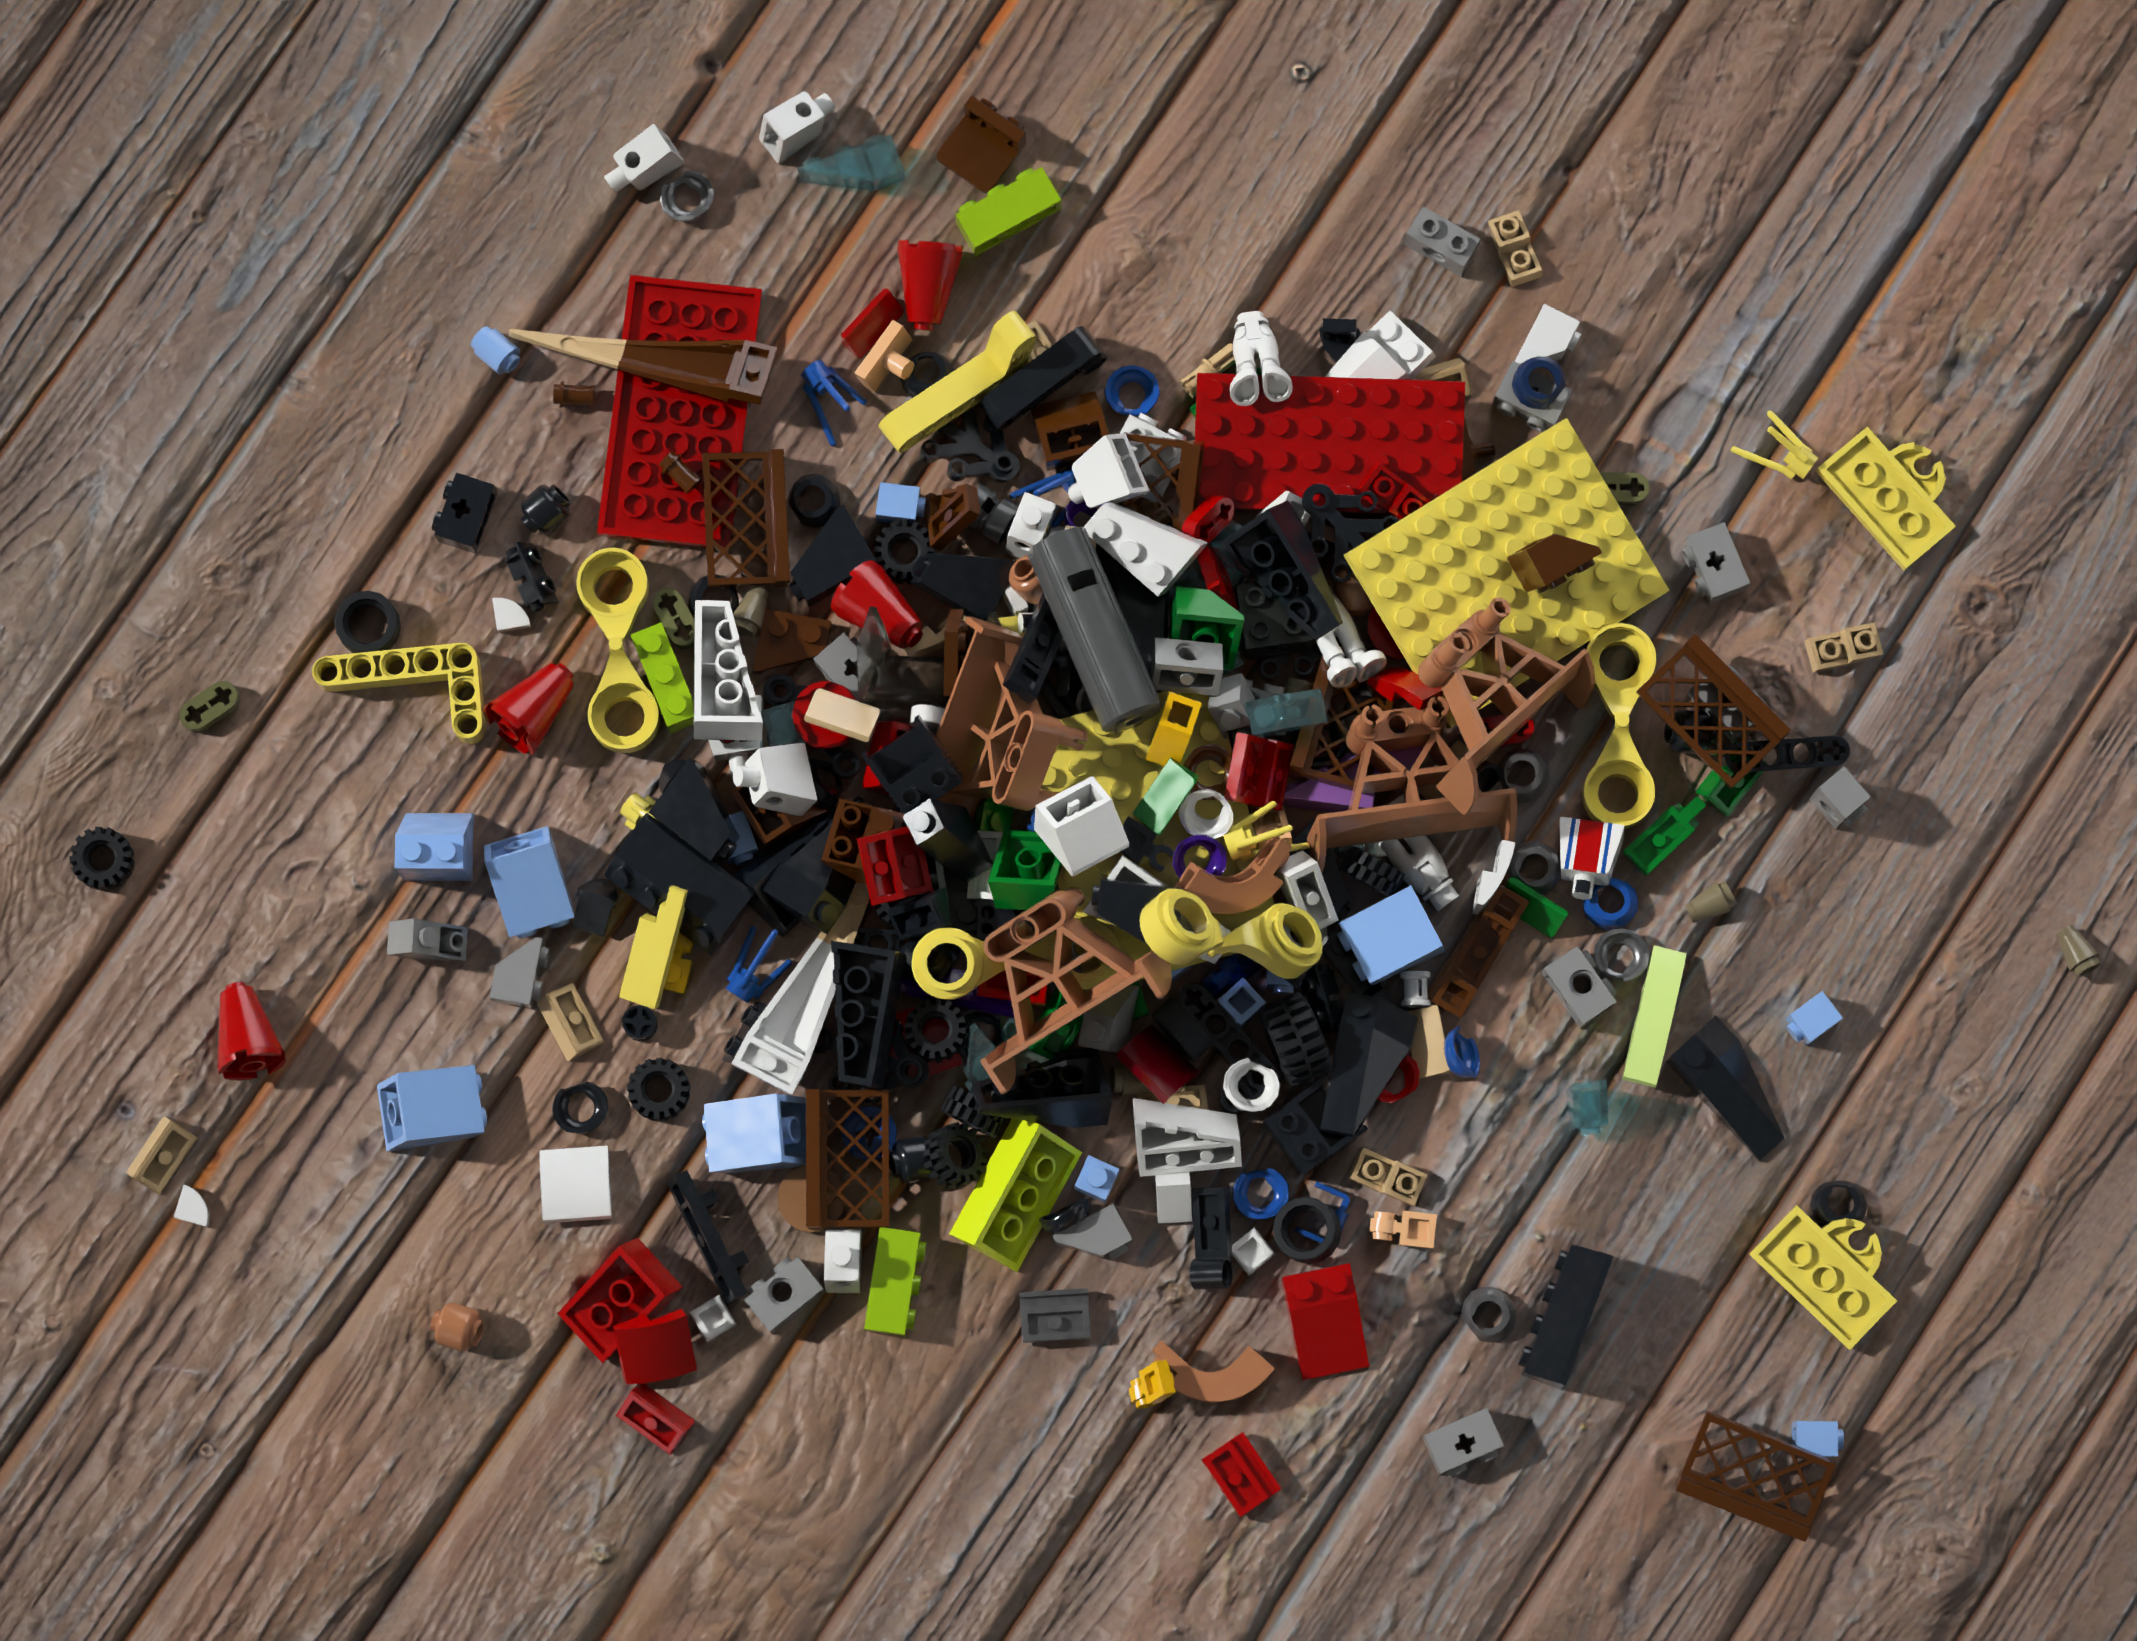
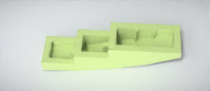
[1622,945,1687,1088]

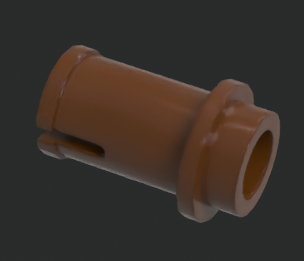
[553,381,595,408]
[659,451,702,494]

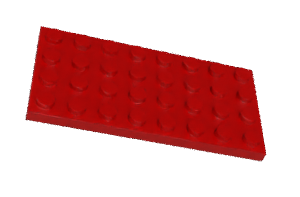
[597,275,763,550]
[1195,373,1466,514]

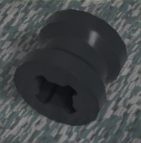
[622,1005,658,1042]

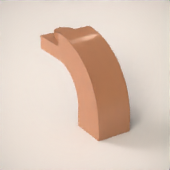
[1174,836,1292,914]
[1152,1340,1275,1403]

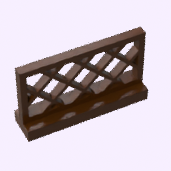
[1108,432,1205,578]
[702,449,790,587]
[1636,634,1791,789]
[1288,655,1394,795]
[806,1089,890,1229]
[1676,1410,1836,1542]

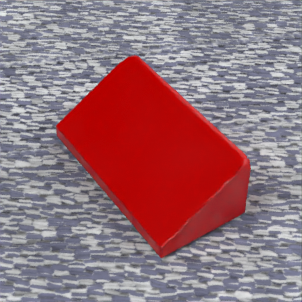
[841,288,904,359]
[615,1383,695,1455]

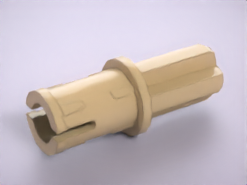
[1180,343,1236,398]

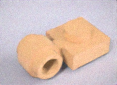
[1369,1211,1437,1249]

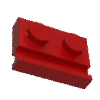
[1197,545,1240,612]
[1201,1432,1281,1517]

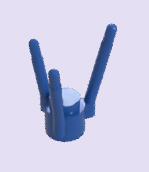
[801,360,867,447]
[1009,466,1077,528]
[725,926,792,1003]

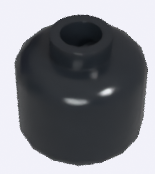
[521,484,571,534]
[1664,710,1717,754]
[889,1135,932,1183]

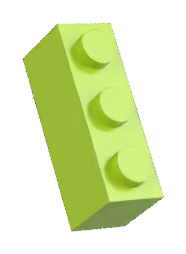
[955,167,1062,257]
[630,622,694,734]
[864,1227,927,1337]

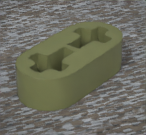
[1600,472,1650,506]
[653,587,694,649]
[179,681,240,732]

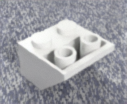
[1034,776,1129,877]

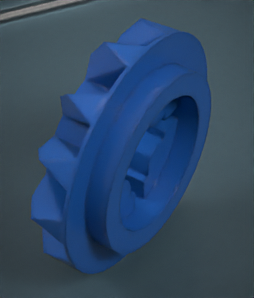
[842,1106,897,1161]

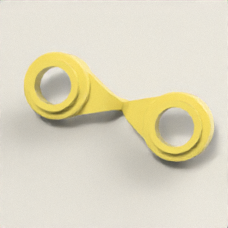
[577,548,661,753]
[1582,623,1656,829]
[1140,888,1323,979]
[912,917,1120,1000]

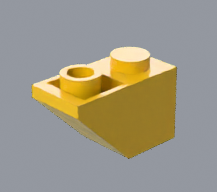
[1145,692,1202,766]

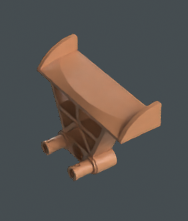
[1418,597,1595,815]
[936,616,1088,819]
[1306,696,1517,873]
[980,887,1172,1094]

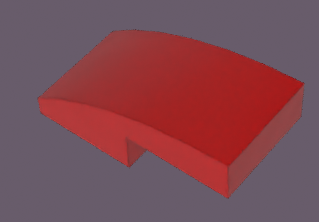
[1357,461,1430,520]
[1367,667,1443,711]

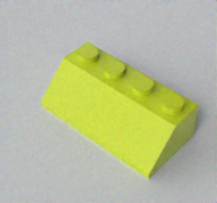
[949,1119,1083,1272]

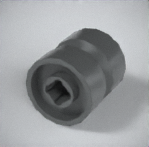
[968,483,1019,545]

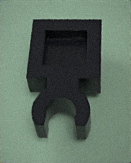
[1120,816,1174,872]

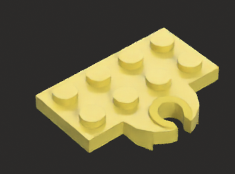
[1815,427,1956,571]
[1749,1205,1897,1350]

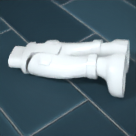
[1229,311,1293,406]
[1315,587,1387,688]
[1378,794,1459,911]

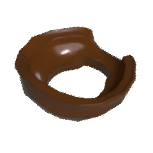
[1184,745,1232,800]

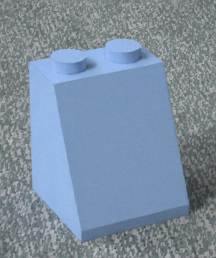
[395,813,474,881]
[484,826,574,938]
[1337,885,1445,986]
[377,1065,487,1152]
[702,1094,806,1174]

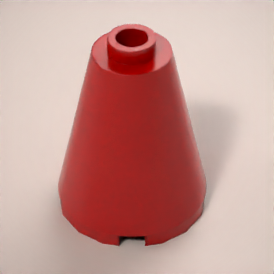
[897,240,963,331]
[831,560,923,649]
[483,663,574,755]
[217,982,286,1081]

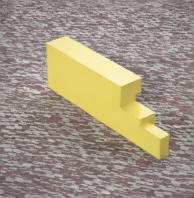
[619,885,688,1010]

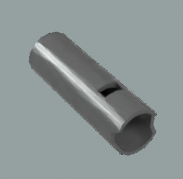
[1028,527,1162,733]

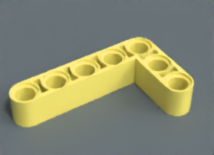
[878,311,1037,453]
[312,643,486,744]

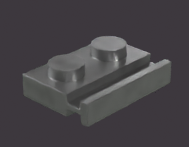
[1019,1288,1091,1343]

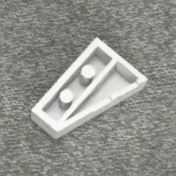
[1083,502,1208,596]
[1132,1098,1242,1177]

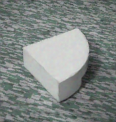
[492,598,531,633]
[174,1185,210,1227]

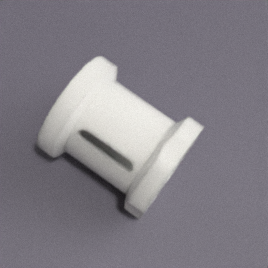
[1400,971,1431,1008]

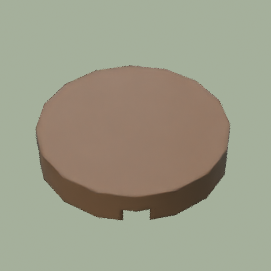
[777,1165,845,1233]

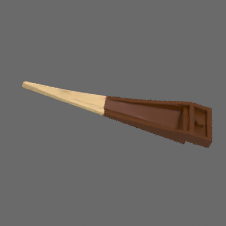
[509,329,777,405]

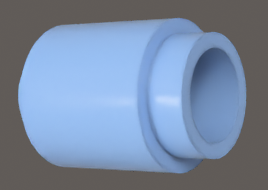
[470,326,520,374]

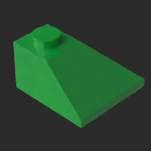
[1168,586,1244,670]
[988,830,1062,910]

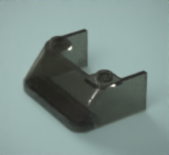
[856,606,1002,722]

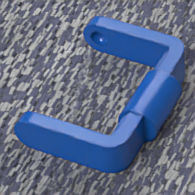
[1295,1182,1350,1243]

